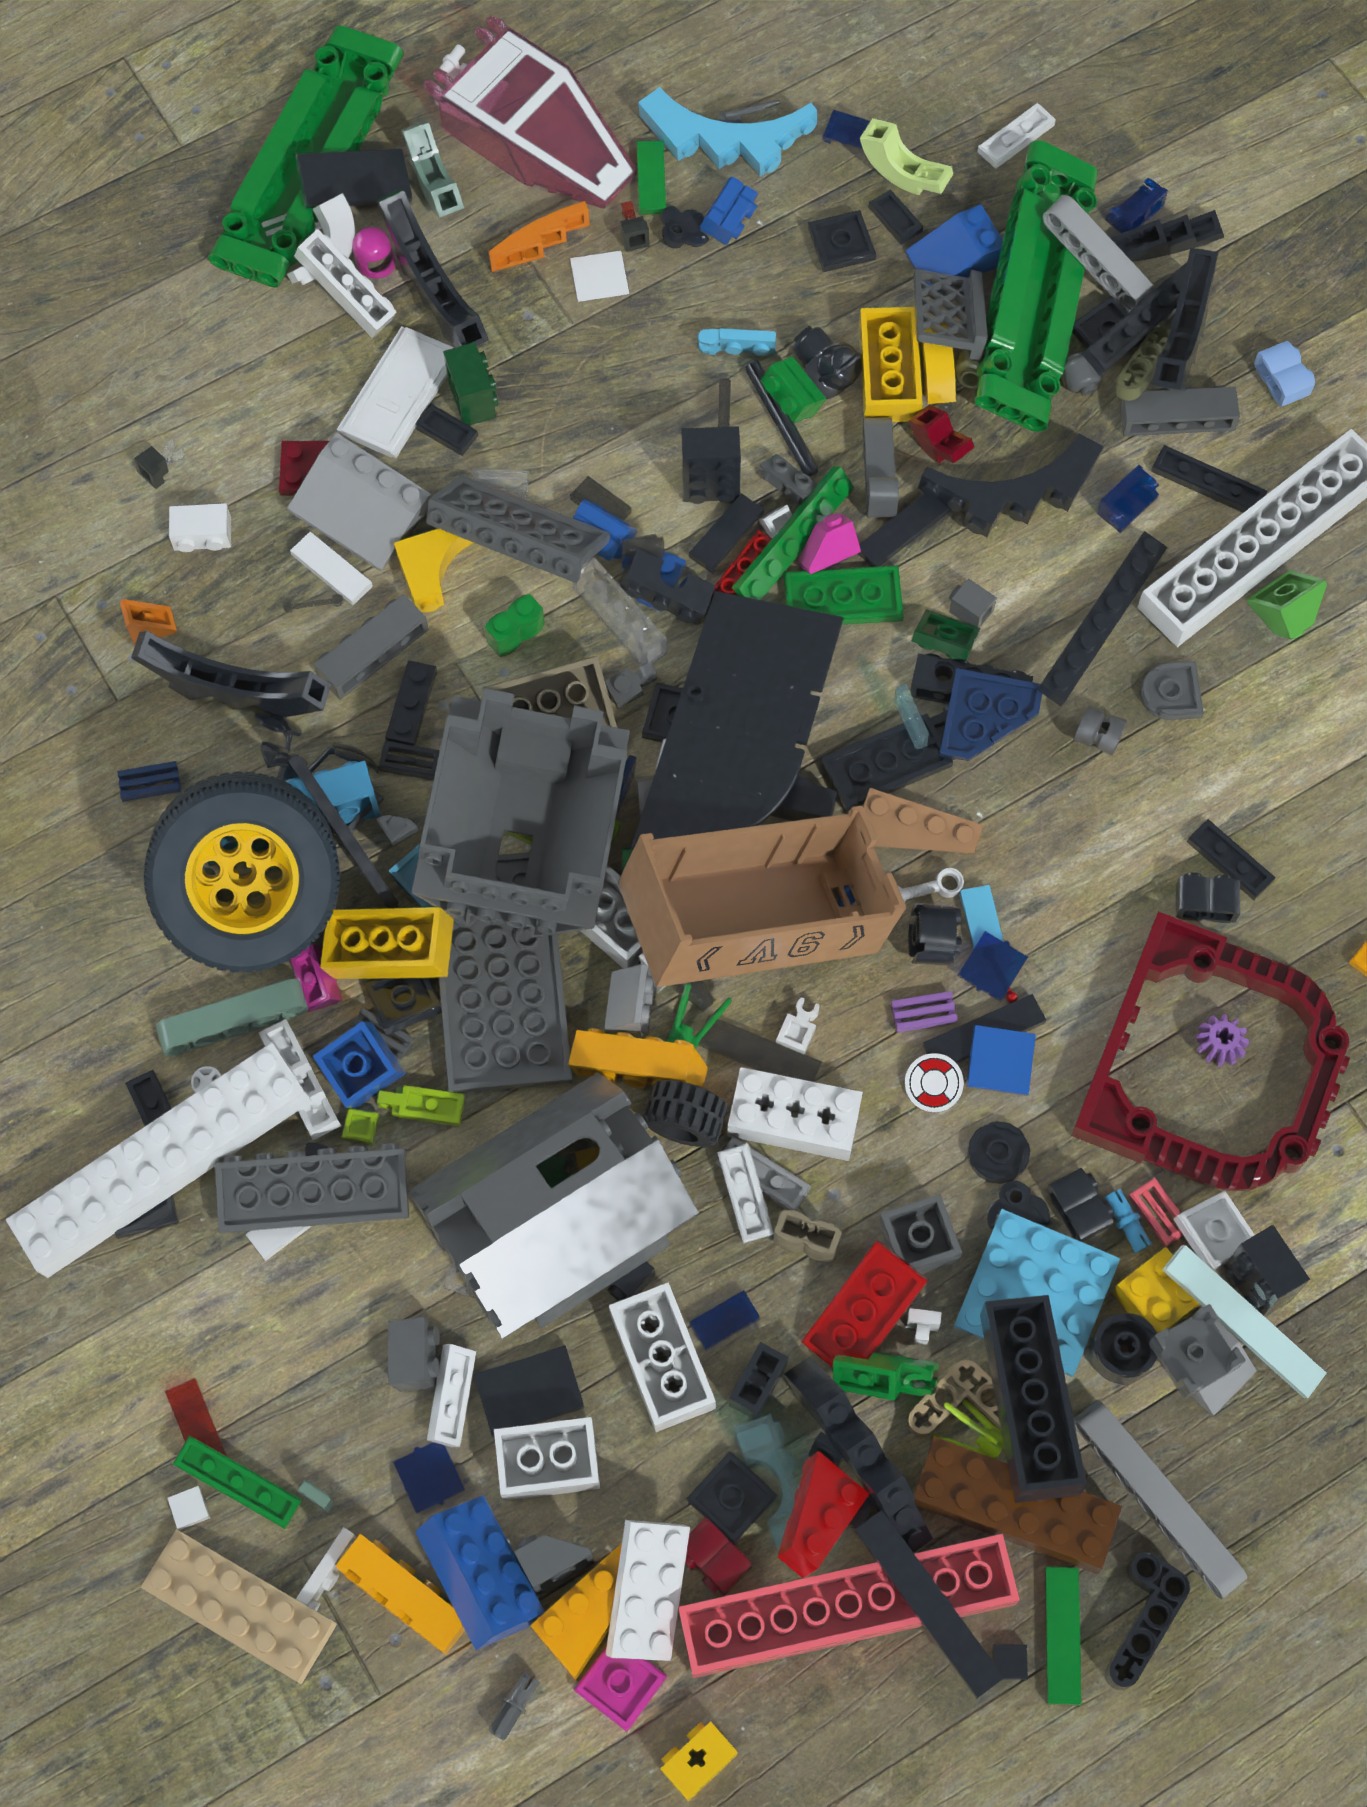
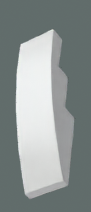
[259,1019,341,1140]

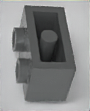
[388,1317,440,1392]

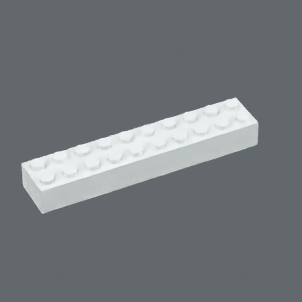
[1138,429,1367,647]
[6,1043,312,1278]

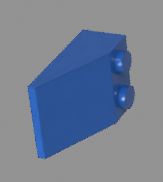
[905,204,1003,292]

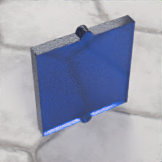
[957,931,1028,1002]
[393,1442,465,1514]

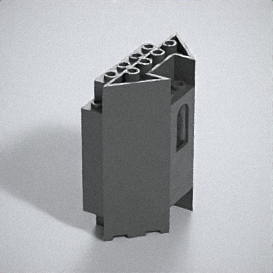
[411,688,630,938]
[407,1072,699,1338]

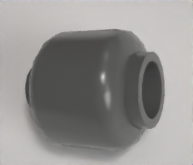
[1063,352,1103,396]

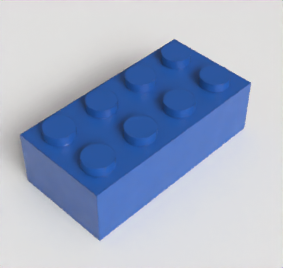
[415,1495,545,1651]

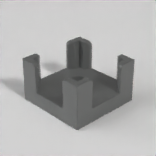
[1149,1304,1246,1400]

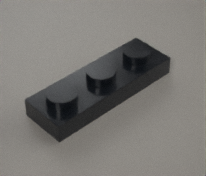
[385,660,437,746]

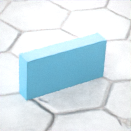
[959,885,1003,949]

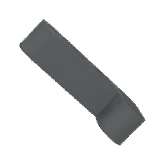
[863,417,899,518]

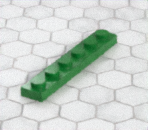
[732,466,854,600]

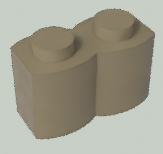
[773,1210,842,1263]

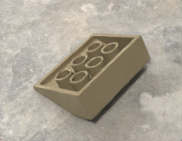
[482,656,617,728]

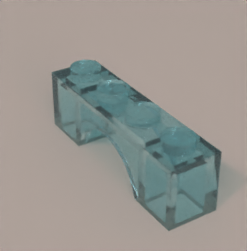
[734,1414,800,1555]

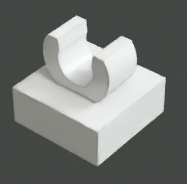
[906,1308,942,1345]

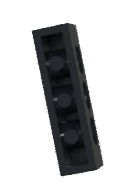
[909,653,1034,704]

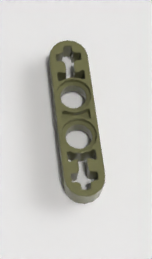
[1116,327,1170,401]

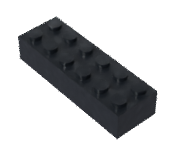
[980,1295,1087,1503]

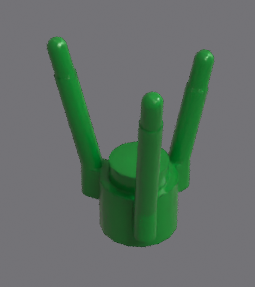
[665,983,732,1049]

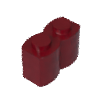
[685,1517,752,1596]

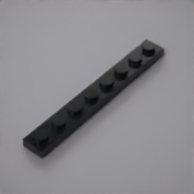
[1037,531,1168,707]

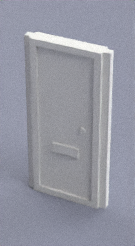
[337,326,454,458]

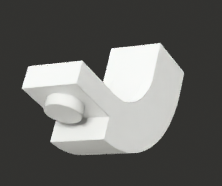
[287,193,355,285]

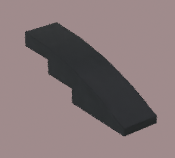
[1110,210,1224,262]

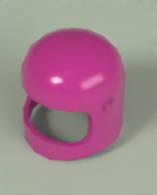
[352,227,395,279]

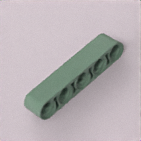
[156,979,308,1056]

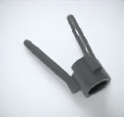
[719,100,780,123]

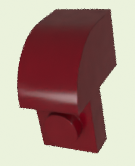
[909,404,974,464]

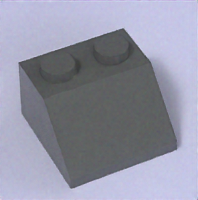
[514,1535,594,1595]

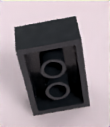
[681,426,741,504]
[1224,1225,1310,1317]

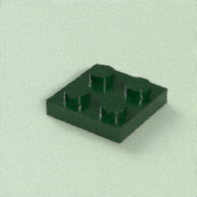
[911,609,981,661]

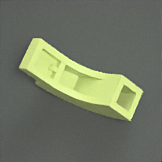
[860,118,953,195]

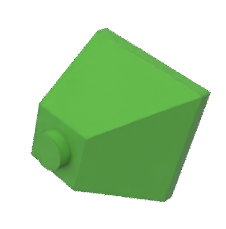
[1246,570,1327,640]

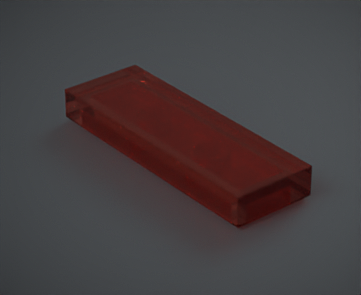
[165,1378,228,1457]

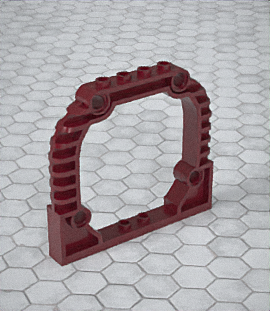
[1071,911,1350,1192]

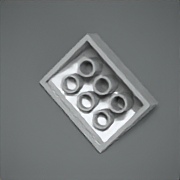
[287,432,431,572]

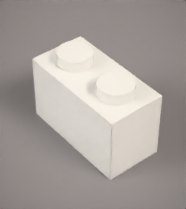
[169,503,231,552]

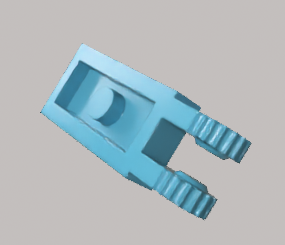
[698,328,776,356]

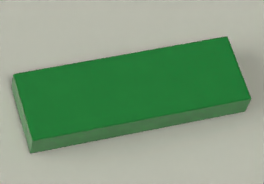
[637,141,666,215]

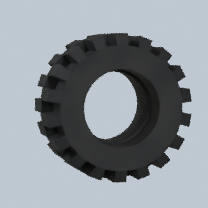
[643,1080,728,1147]

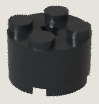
[908,903,962,966]
[1089,1313,1157,1385]

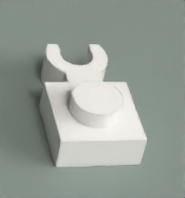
[776,997,819,1056]

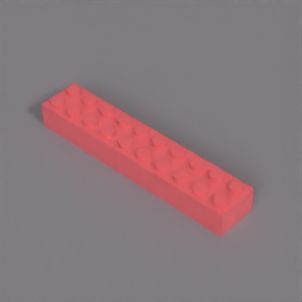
[678,1534,1020,1678]

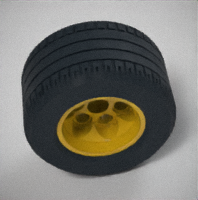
[144,771,340,973]

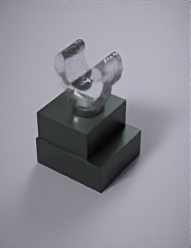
[134,439,185,489]

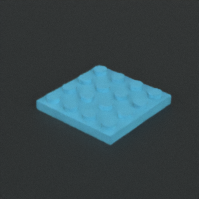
[954,1209,1120,1378]

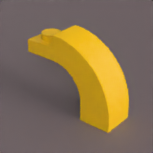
[919,318,956,404]

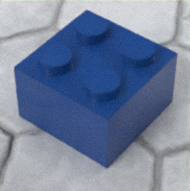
[313,1021,406,1109]

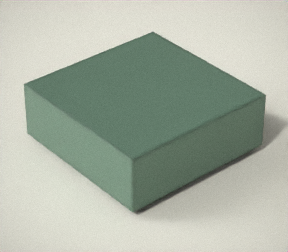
[298,1480,335,1513]

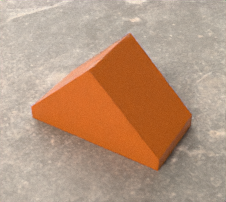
[120,599,177,645]

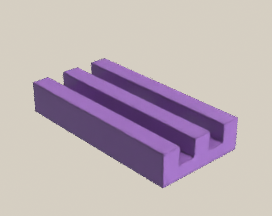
[891,991,958,1033]

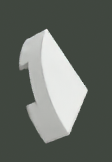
[377,815,418,846]

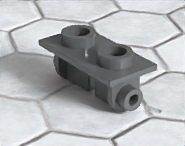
[760,454,818,506]

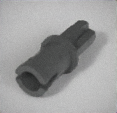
[489,1672,540,1740]

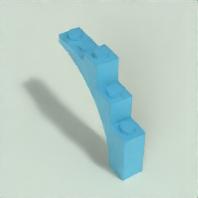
[638,87,817,177]

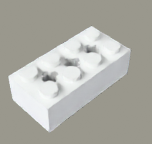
[727,1067,863,1161]
[609,1282,716,1432]

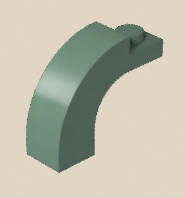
[401,121,464,218]

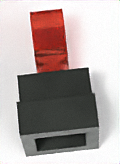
[620,201,650,252]

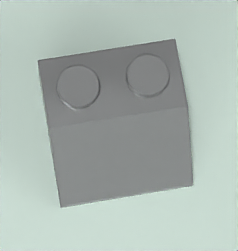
[1165,1321,1257,1417]

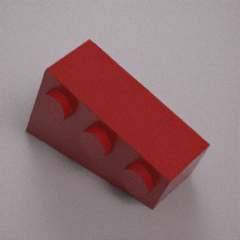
[778,1451,869,1579]

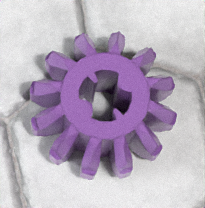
[1195,1014,1249,1068]

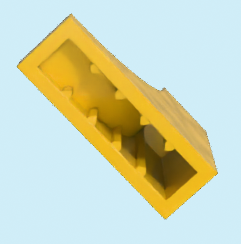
[394,529,474,613]

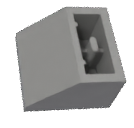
[604,964,654,1039]

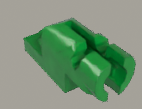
[833,1352,939,1401]

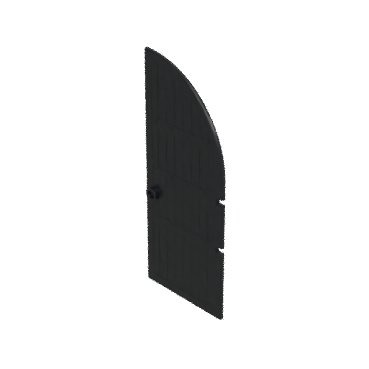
[631,591,844,850]

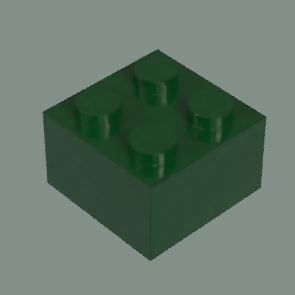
[443,342,499,426]

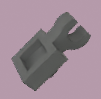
[604,662,657,709]

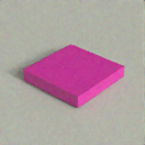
[574,1645,667,1732]

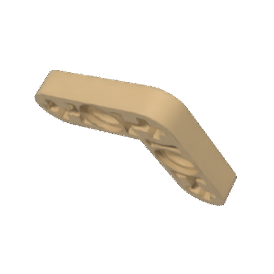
[907,1360,1001,1437]

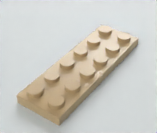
[140,1529,337,1684]

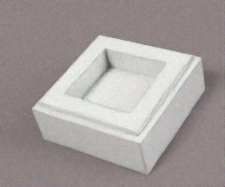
[168,1486,210,1530]

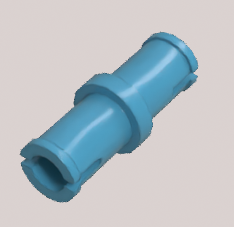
[1104,1189,1153,1254]

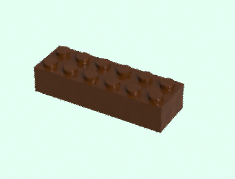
[914,1436,1122,1574]

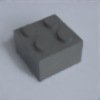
[878,1194,962,1274]

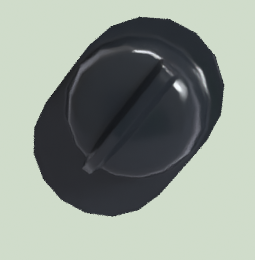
[804,342,862,399]

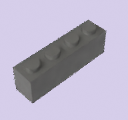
[1120,385,1240,436]
[314,594,429,700]

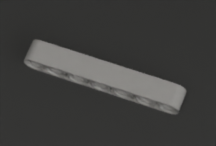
[1074,1400,1247,1600]

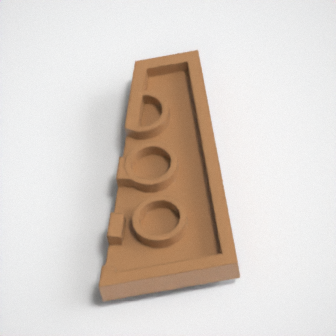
[863,788,984,853]

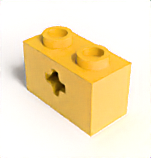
[660,1721,738,1802]

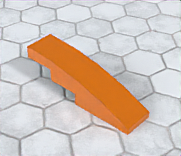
[488,201,590,272]

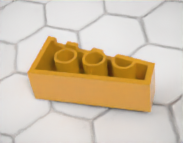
[568,1028,708,1090]
[335,1534,465,1655]
[530,1543,622,1681]

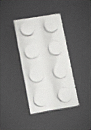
[606,1520,690,1661]

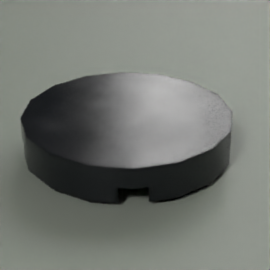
[967,1121,1030,1184]

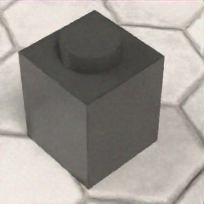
[949,578,997,628]

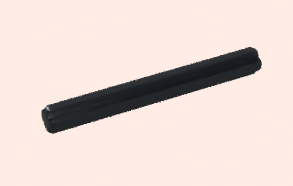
[746,360,818,477]

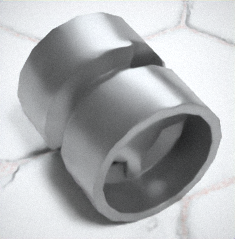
[1074,705,1127,756]

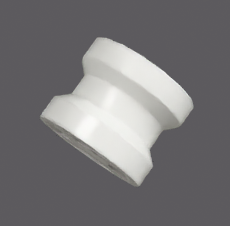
[191,1066,221,1093]

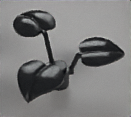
[254,713,379,782]

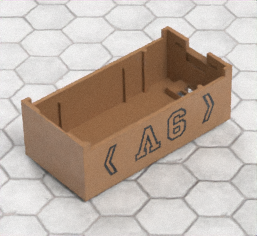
[618,806,907,987]

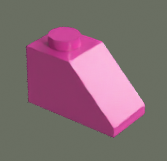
[798,513,861,574]

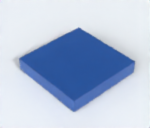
[966,1025,1036,1096]

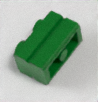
[760,357,826,423]

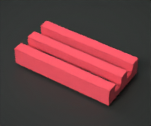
[1128,1178,1183,1247]

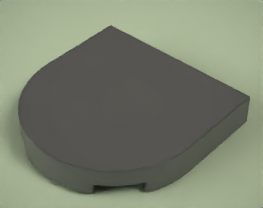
[1140,661,1204,720]

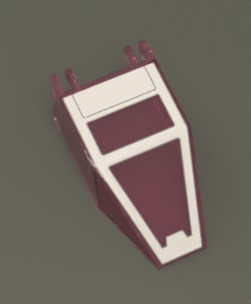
[423,16,638,209]

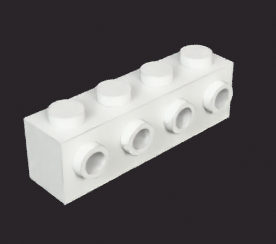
[294,229,396,338]

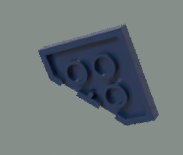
[939,668,1042,761]

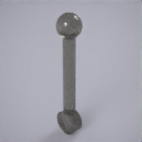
[283,594,343,613]

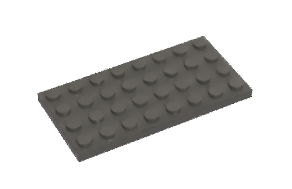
[433,852,572,1093]

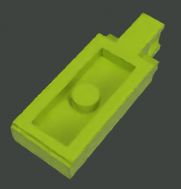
[377,1085,465,1127]

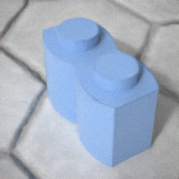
[1254,341,1315,407]

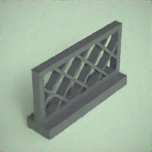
[913,269,987,360]

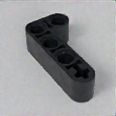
[1105,1552,1190,1690]

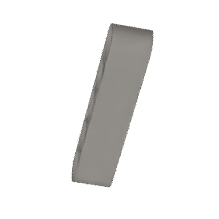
[1043,195,1155,312]

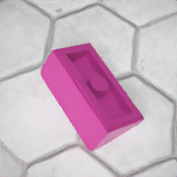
[290,944,342,1012]

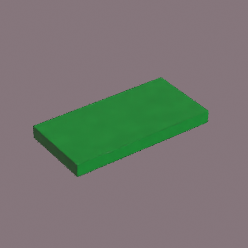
[784,565,904,625]

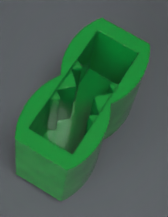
[485,594,545,657]

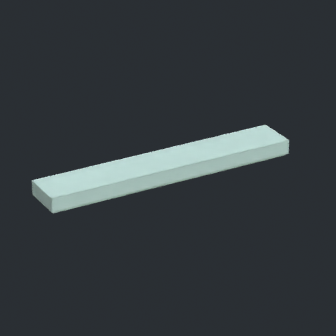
[1162,1245,1326,1398]

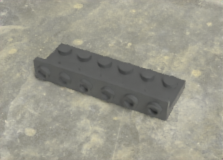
[427,475,610,583]
[215,1143,409,1233]

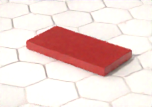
[801,1240,928,1368]

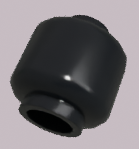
[793,326,833,366]

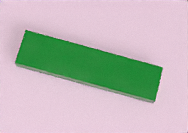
[172,1435,302,1529]
[1044,1567,1082,1706]

